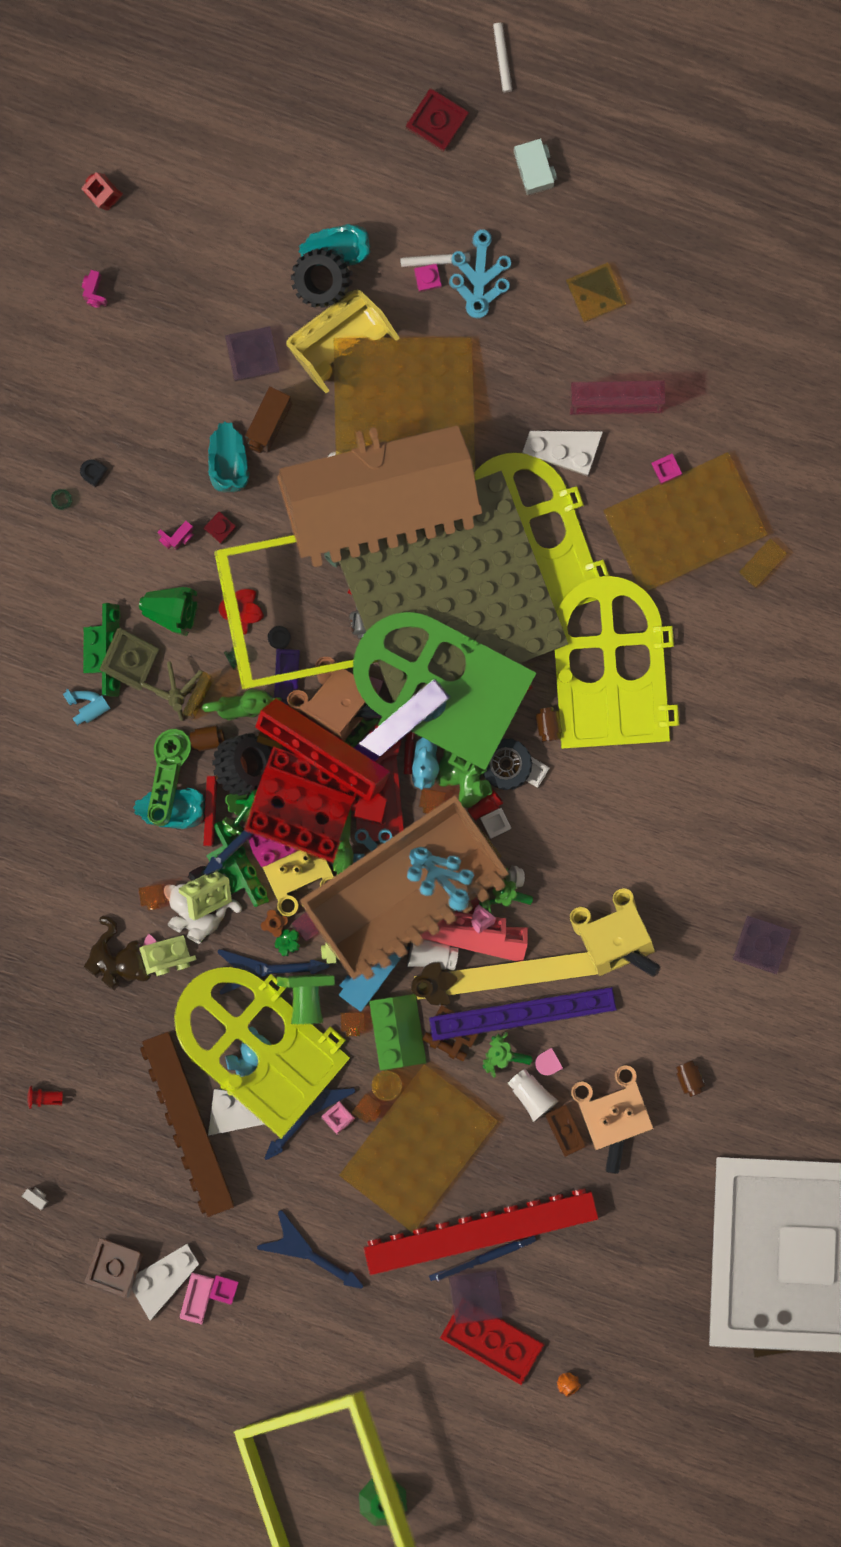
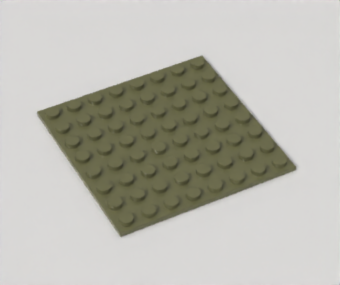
[339,471,568,702]

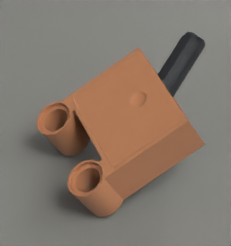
[287,657,382,741]

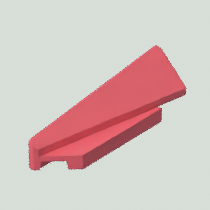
[420,912,528,962]

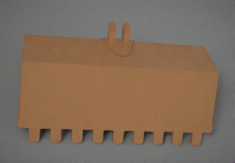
[277,425,482,567]
[299,795,509,980]

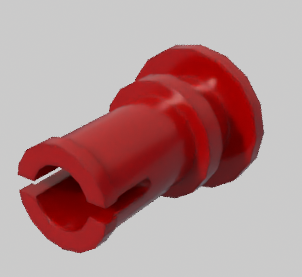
[27,1086,63,1109]

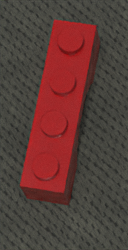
[351,726,402,824]

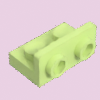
[179,871,232,921]
[139,935,197,976]

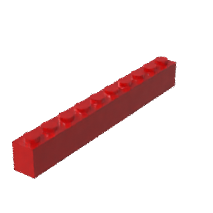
[363,1188,598,1275]

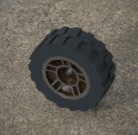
[483,738,532,790]

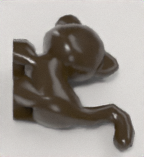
[84,915,151,991]

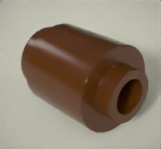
[536,707,562,742]
[190,725,225,752]
[676,1061,706,1097]

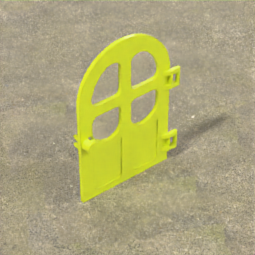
[474,453,609,613]
[554,576,679,749]
[175,967,350,1138]

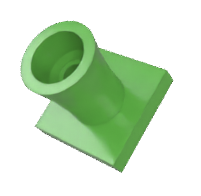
[277,974,335,1024]

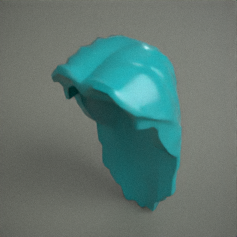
[299,224,371,266]
[208,421,250,493]
[133,788,205,829]

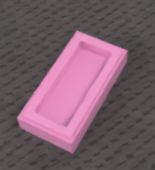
[180,1272,215,1324]

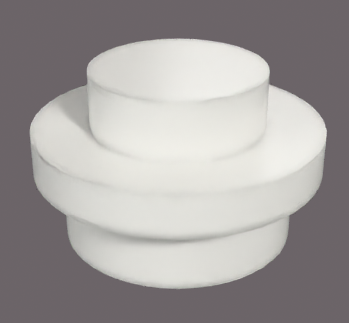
[506,866,525,889]

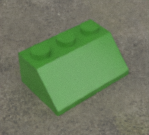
[369,994,426,1071]

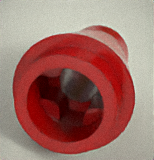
[468,788,503,820]

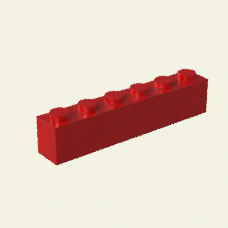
[255,698,390,801]

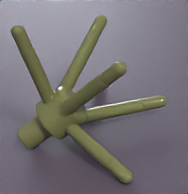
[141,661,203,721]

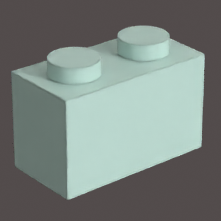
[514,139,557,195]

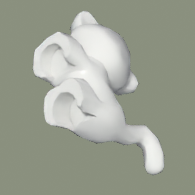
[164,884,243,944]

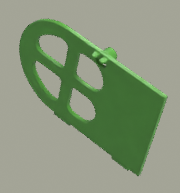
[353,612,536,772]

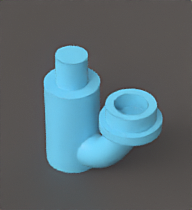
[63,689,111,726]

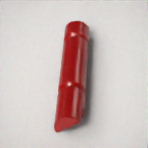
[404,731,414,775]

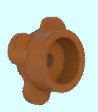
[261,910,288,937]

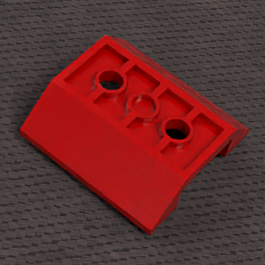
[245,747,357,863]

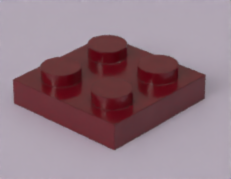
[405,88,469,152]

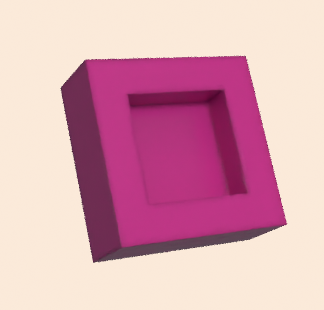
[414,264,441,292]
[651,453,682,485]
[209,1275,239,1305]

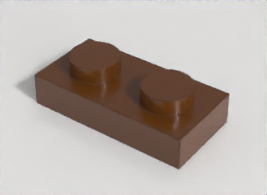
[544,1104,586,1157]

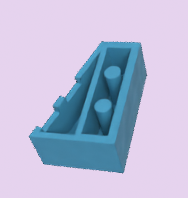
[339,945,410,1012]

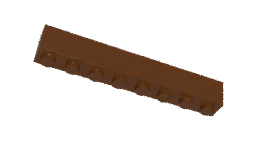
[140,1032,235,1217]

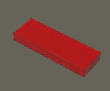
[203,776,217,847]

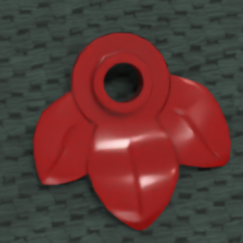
[219,589,264,635]

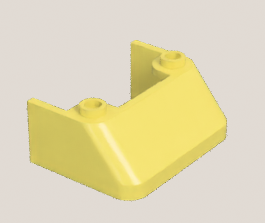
[286,290,400,393]

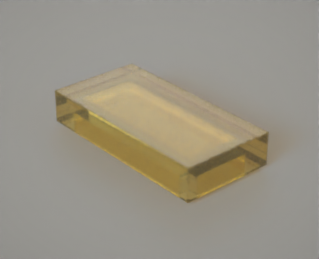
[738,539,787,588]

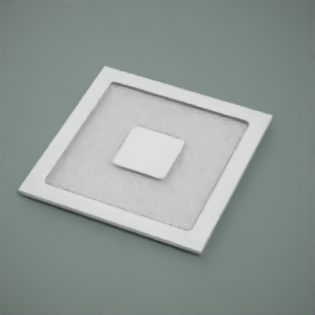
[709,1157,841,1352]

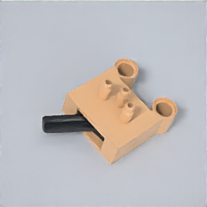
[571,1065,653,1174]

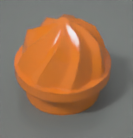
[557,1373,581,1397]

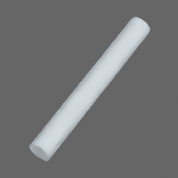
[493,23,512,92]
[401,253,470,267]

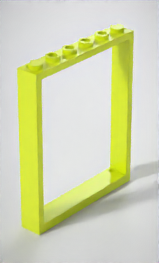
[214,535,378,689]
[234,1390,416,1547]

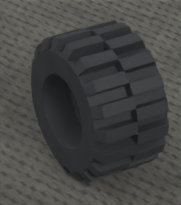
[291,247,353,308]
[212,733,272,796]

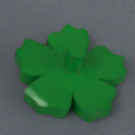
[274,929,300,957]

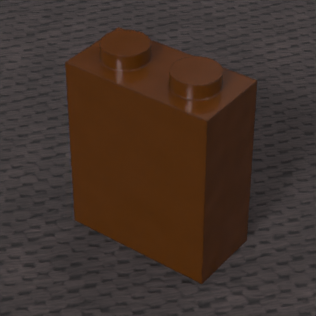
[245,386,292,454]

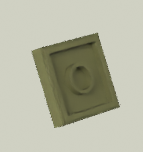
[99,628,159,691]

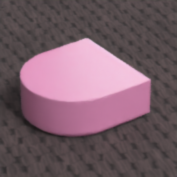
[535,1048,563,1075]

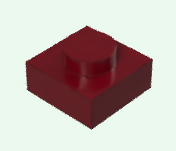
[203,511,236,544]

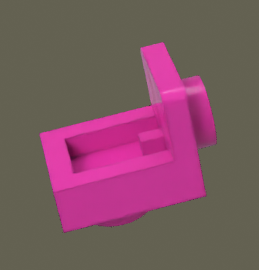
[82,270,107,308]
[157,521,194,550]

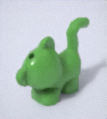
[202,688,281,721]
[436,749,492,808]

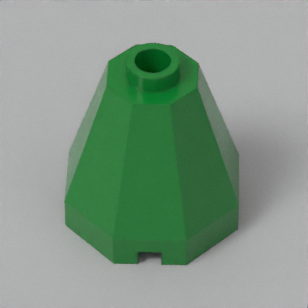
[139,587,198,636]
[359,1478,407,1526]

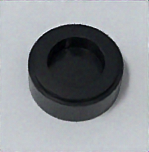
[268,626,291,649]

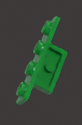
[83,603,121,697]
[206,821,269,907]

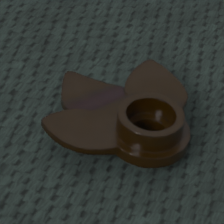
[411,962,457,1006]

